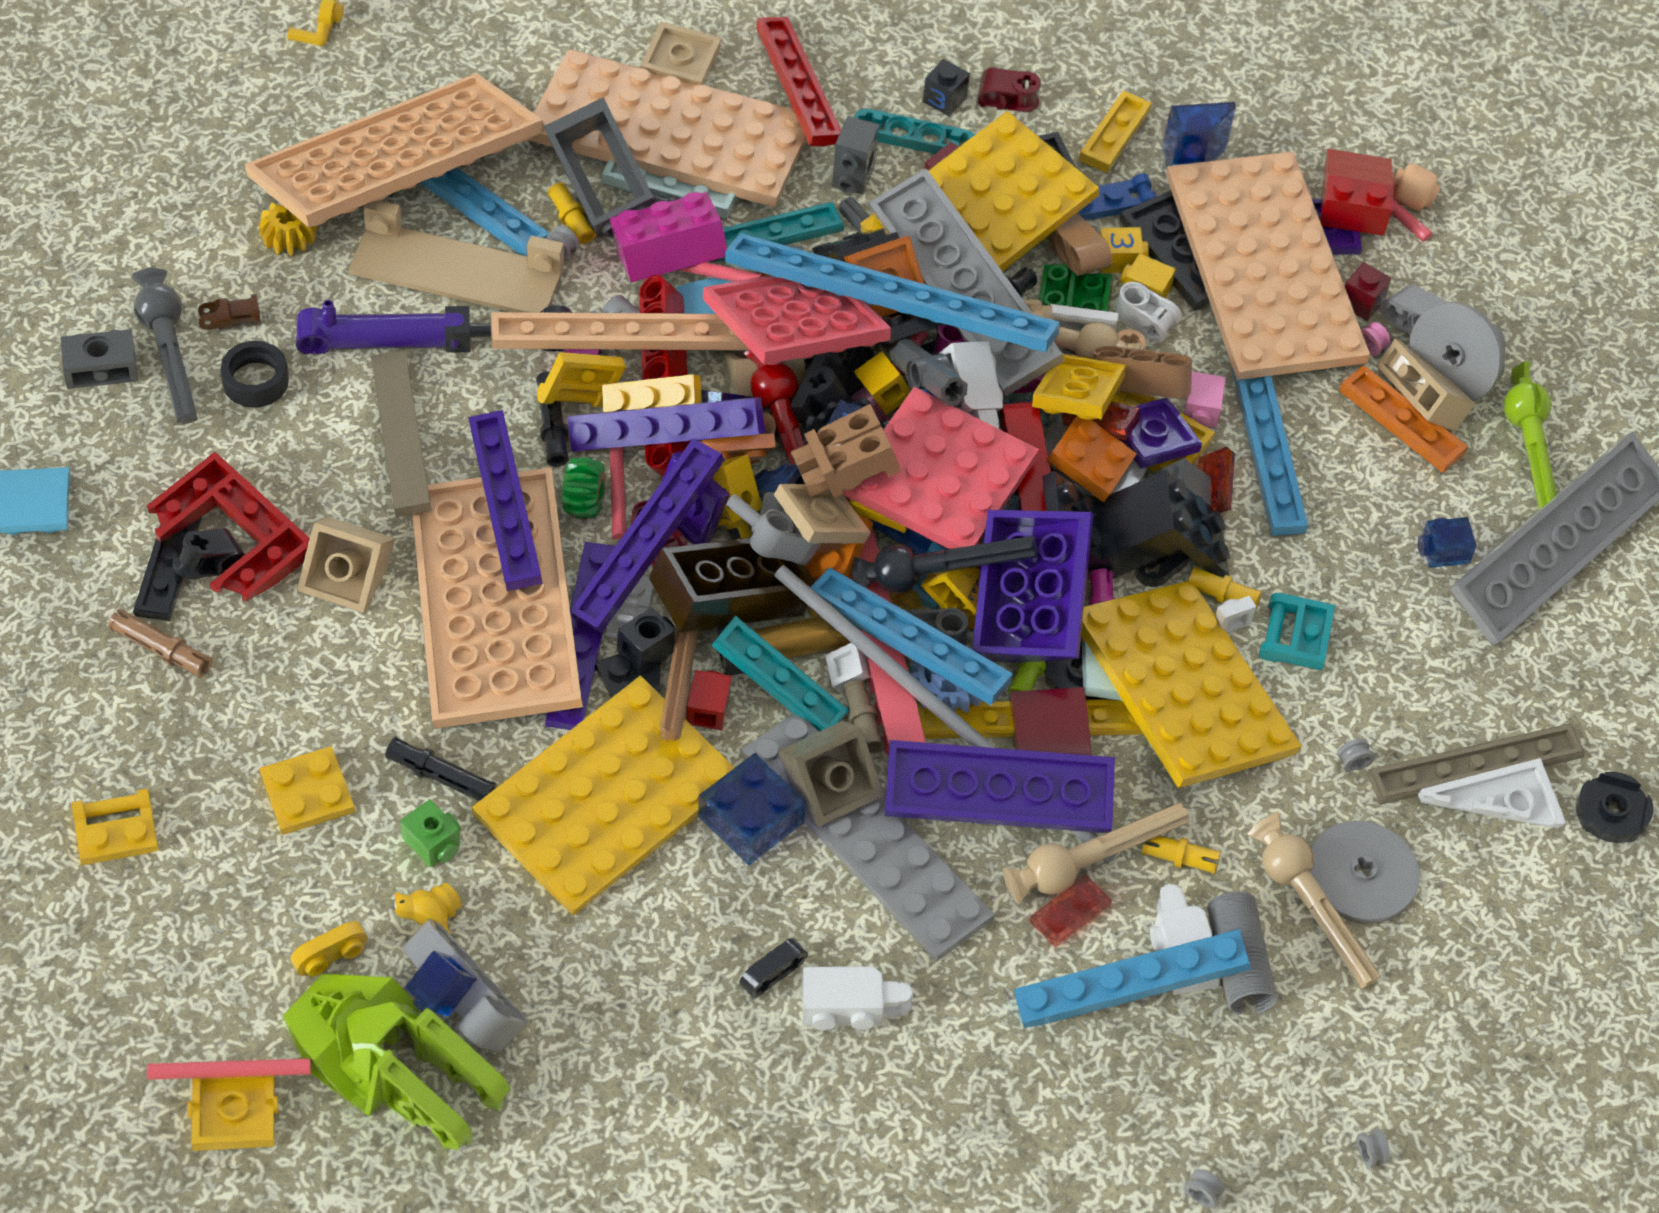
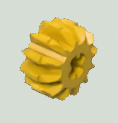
[258,202,317,257]

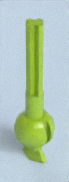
[1503,361,1557,510]

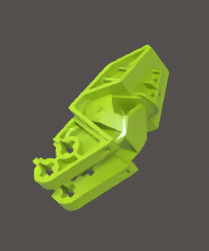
[283,974,511,1150]

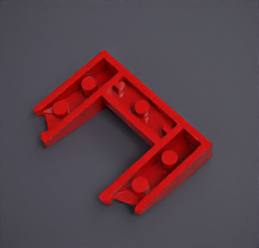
[147,452,310,602]

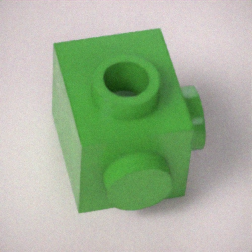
[400,799,461,868]

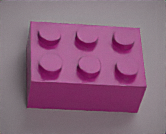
[609,192,727,283]

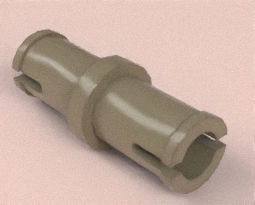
[843,680,884,754]

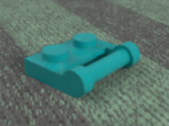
[1259,593,1335,671]

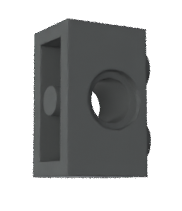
[832,116,879,195]
[61,329,138,389]

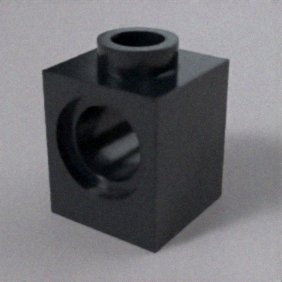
[617,607,676,674]

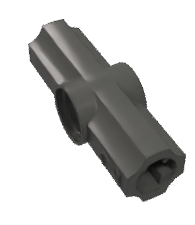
[890,338,968,406]

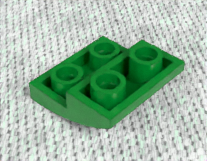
[1039,264,1113,312]

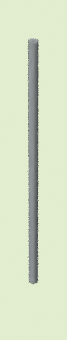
[775,565,1117,864]

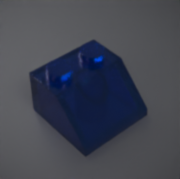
[1162,102,1236,168]

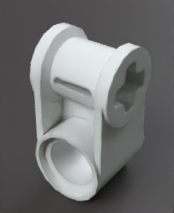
[1115,282,1182,344]

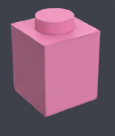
[1184,371,1226,428]

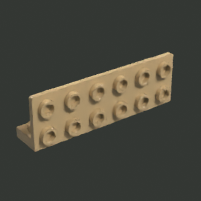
[349,201,564,313]

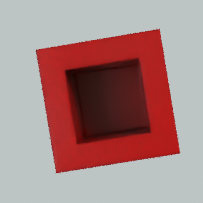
[686,670,731,731]

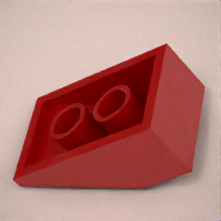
[1319,148,1394,236]

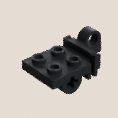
[790,346,875,429]

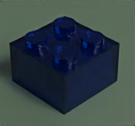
[698,753,806,866]

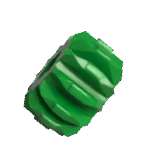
[561,457,607,519]

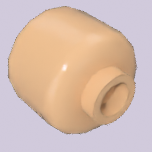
[1393,163,1441,211]

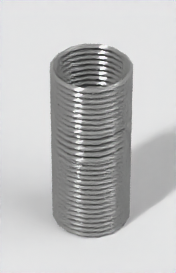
[1207,891,1278,1015]

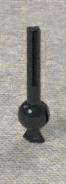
[852,536,1038,593]

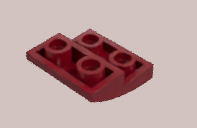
[1009,687,1092,755]

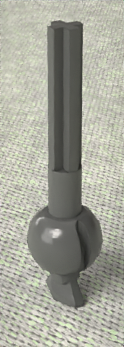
[132,267,198,424]

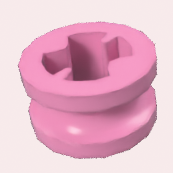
[1361,322,1391,356]

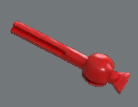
[744,349,812,470]

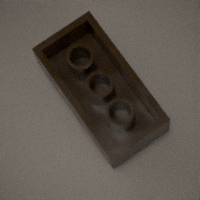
[649,538,815,632]

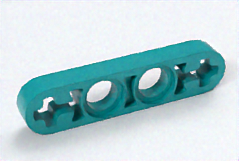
[854,109,976,154]

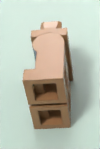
[791,404,902,499]

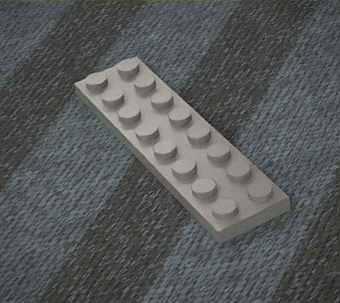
[869,168,1065,397]
[1449,432,1659,645]
[741,714,995,962]

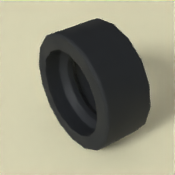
[220,341,289,408]

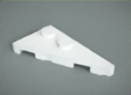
[1418,758,1566,828]

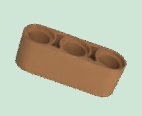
[1047,213,1112,276]
[1094,346,1192,398]

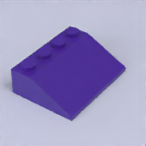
[972,510,1093,663]

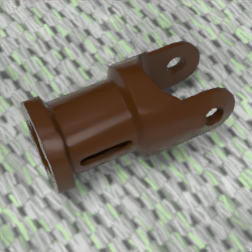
[198,294,261,330]

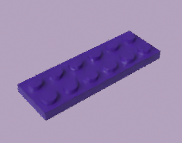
[885,740,1115,833]

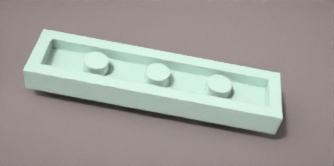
[602,160,737,219]

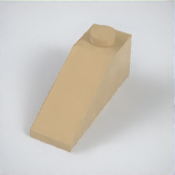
[1376,339,1475,432]

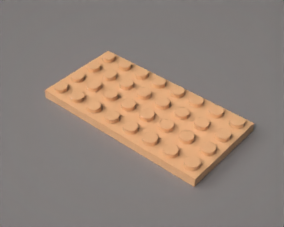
[529,49,807,208]
[245,73,545,227]
[1166,151,1370,380]
[412,467,583,729]

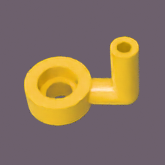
[287,0,344,46]

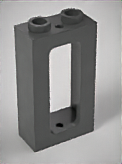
[543,97,656,237]

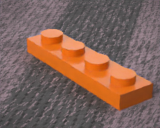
[1339,365,1468,473]

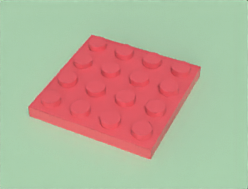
[703,275,891,365]
[843,387,1039,549]

